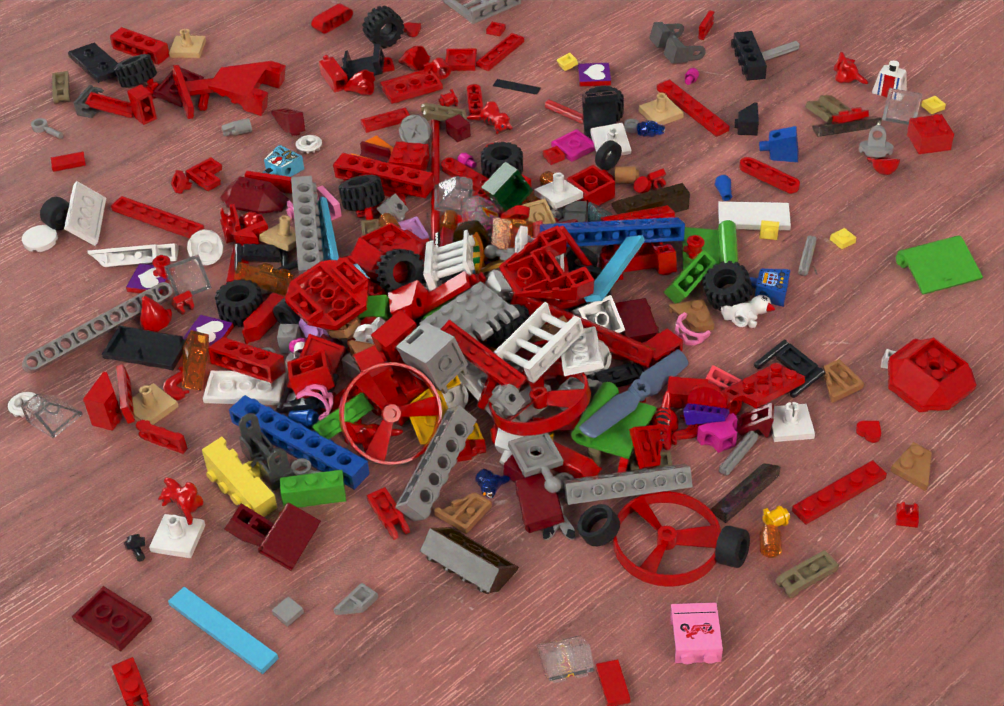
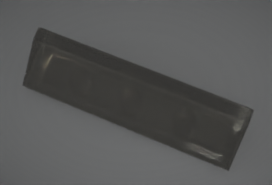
[812,116,882,137]
[710,463,781,523]

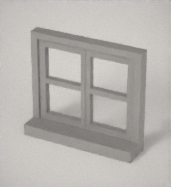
[443,0,521,24]

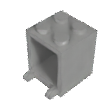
[396,321,468,394]

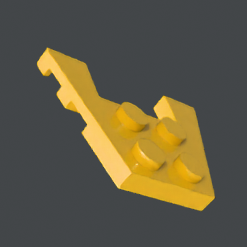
[410,375,483,445]

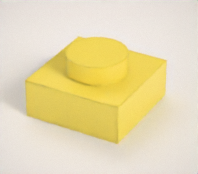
[557,53,578,71]
[921,96,946,114]
[759,220,779,240]
[830,228,857,249]

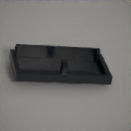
[68,42,118,83]
[102,325,188,371]

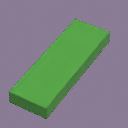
[313,392,374,439]

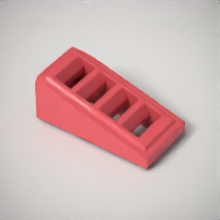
[705,365,741,391]

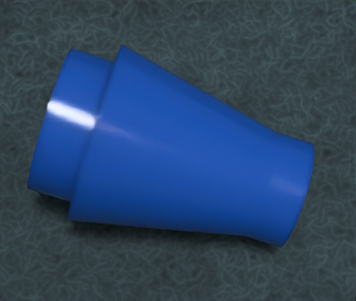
[714,175,732,201]
[288,409,319,429]

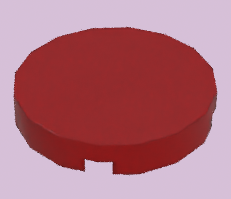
[687,383,728,409]

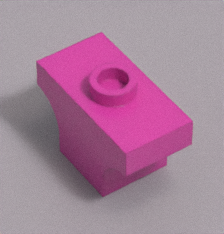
[697,413,738,453]

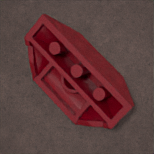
[220,176,289,214]

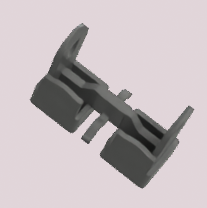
[649,22,706,64]
[239,413,294,491]

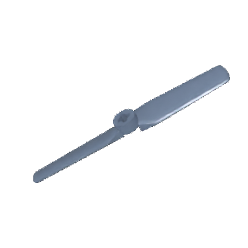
[579,349,689,438]

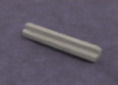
[761,41,800,61]
[798,236,817,276]
[719,431,758,476]

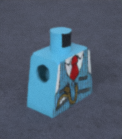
[263,145,304,177]

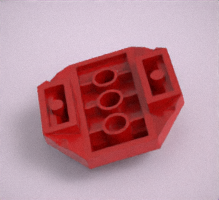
[348,223,426,283]
[285,257,369,331]
[888,337,977,412]

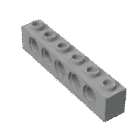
[395,405,477,522]
[562,463,693,505]

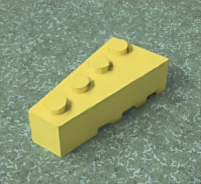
[202,437,278,517]

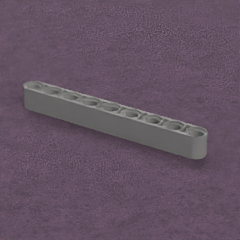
[22,282,172,373]

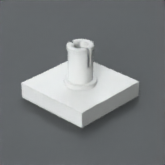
[590,123,632,159]
[534,173,583,209]
[771,402,815,442]
[149,514,205,558]

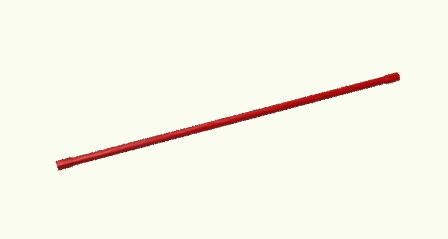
[431,119,440,247]

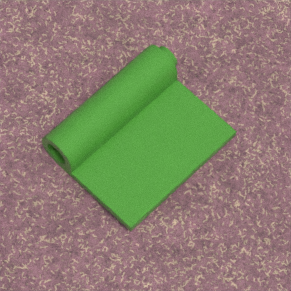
[682,220,738,274]
[896,235,983,295]
[571,382,656,459]

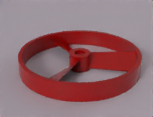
[339,362,442,465]
[489,362,591,436]
[613,491,721,587]

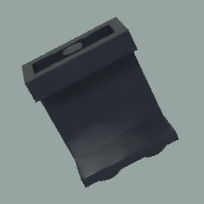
[341,44,385,81]
[582,91,618,138]

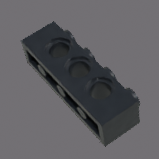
[731,31,767,81]

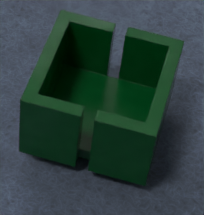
[481,162,533,212]

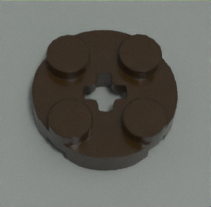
[452,220,489,250]

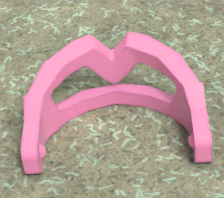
[675,312,711,345]
[296,384,333,420]

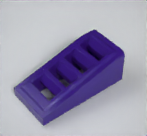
[683,404,730,425]

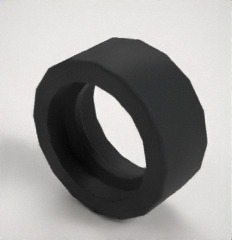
[577,504,620,547]

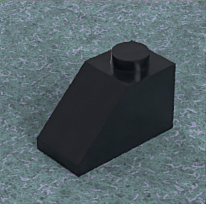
[734,102,759,136]

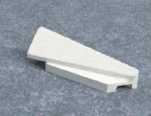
[88,243,179,267]

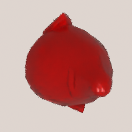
[398,46,431,71]
[344,69,375,96]
[140,296,172,332]

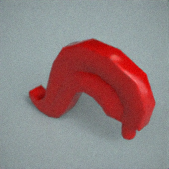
[163,366,189,400]
[671,415,703,445]

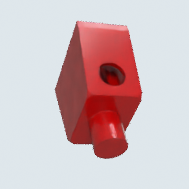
[388,280,428,319]

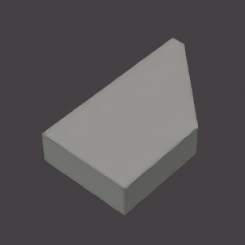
[334,583,378,615]

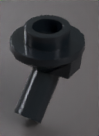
[124,534,145,562]

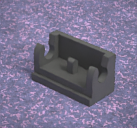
[73,85,104,118]

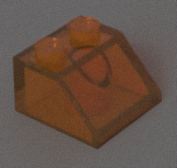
[491,218,533,250]

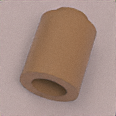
[615,166,639,183]

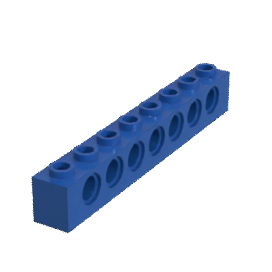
[540,217,685,247]
[229,395,370,490]

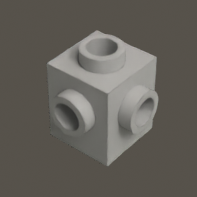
[377,193,409,224]
[488,384,526,417]

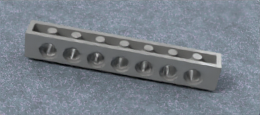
[291,176,323,275]

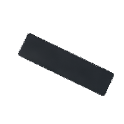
[493,79,541,95]

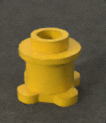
[762,506,790,533]

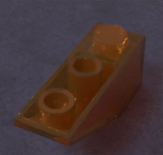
[182,330,209,391]

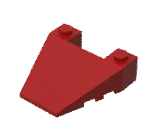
[208,61,286,116]
[499,225,594,301]
[600,242,677,283]

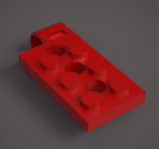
[380,58,451,104]
[722,363,805,415]

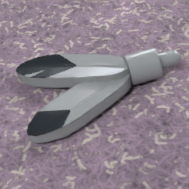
[543,502,575,540]

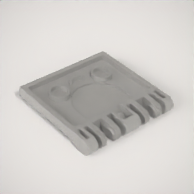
[419,281,520,341]

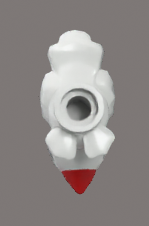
[721,295,775,328]

